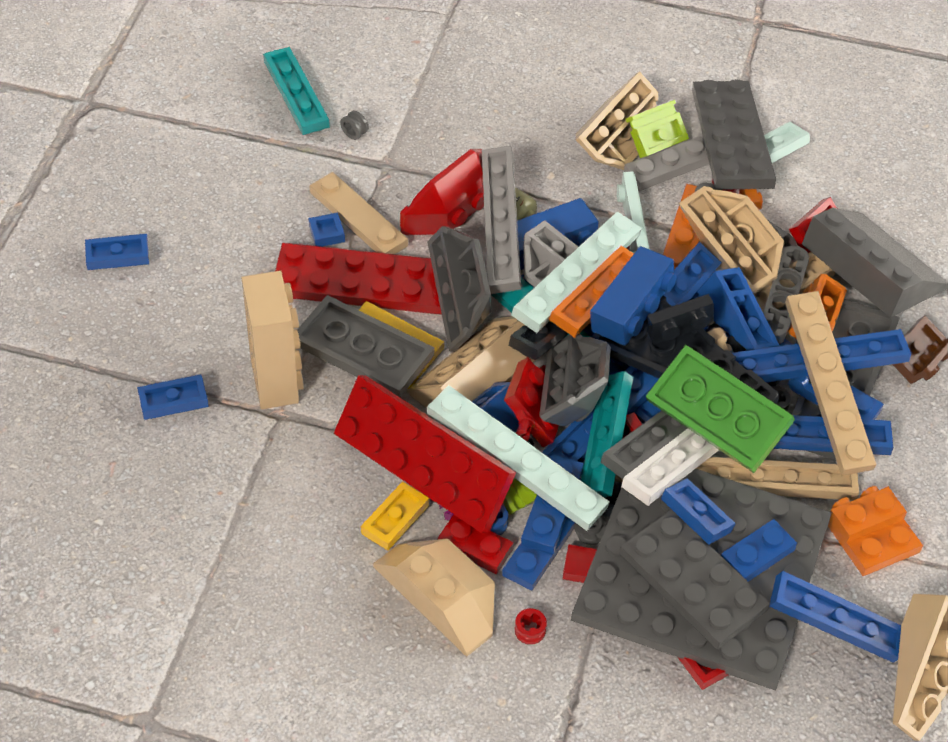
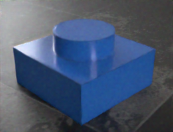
[308,212,345,247]

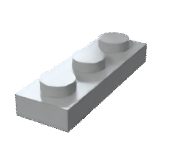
[624,136,709,191]

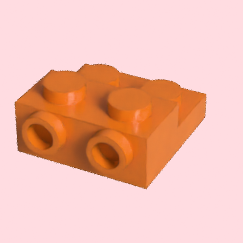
[828,486,923,576]

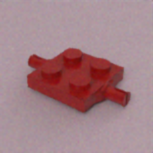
[504,357,559,447]

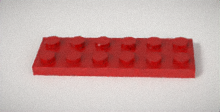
[275,243,442,315]
[333,375,516,533]

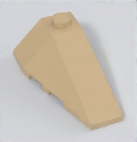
[893,594,948,741]

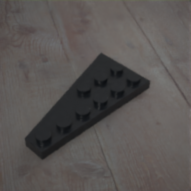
[592,295,779,404]

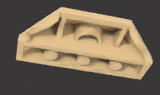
[575,71,658,170]
[679,186,784,294]
[373,538,495,657]

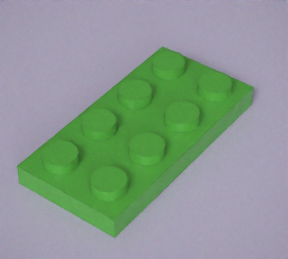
[645,345,795,473]

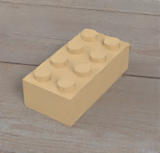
[241,270,304,410]

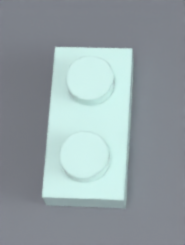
[764,122,810,163]

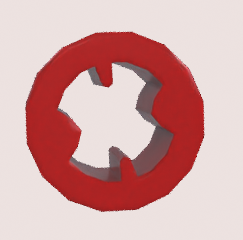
[515,608,547,645]

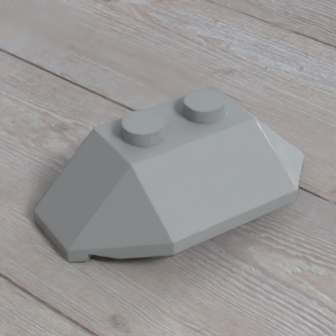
[524,220,578,287]

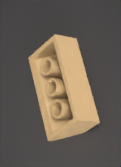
[407,316,537,408]

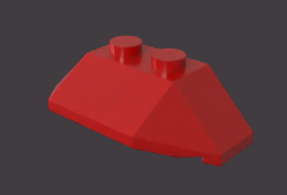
[400,149,484,235]

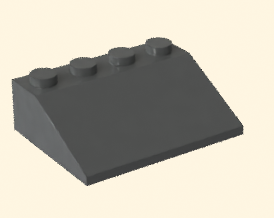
[802,207,948,318]

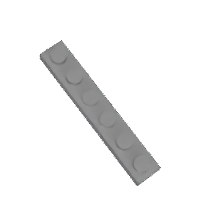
[482,145,521,294]

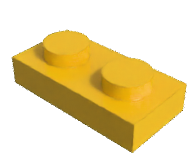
[361,481,429,551]

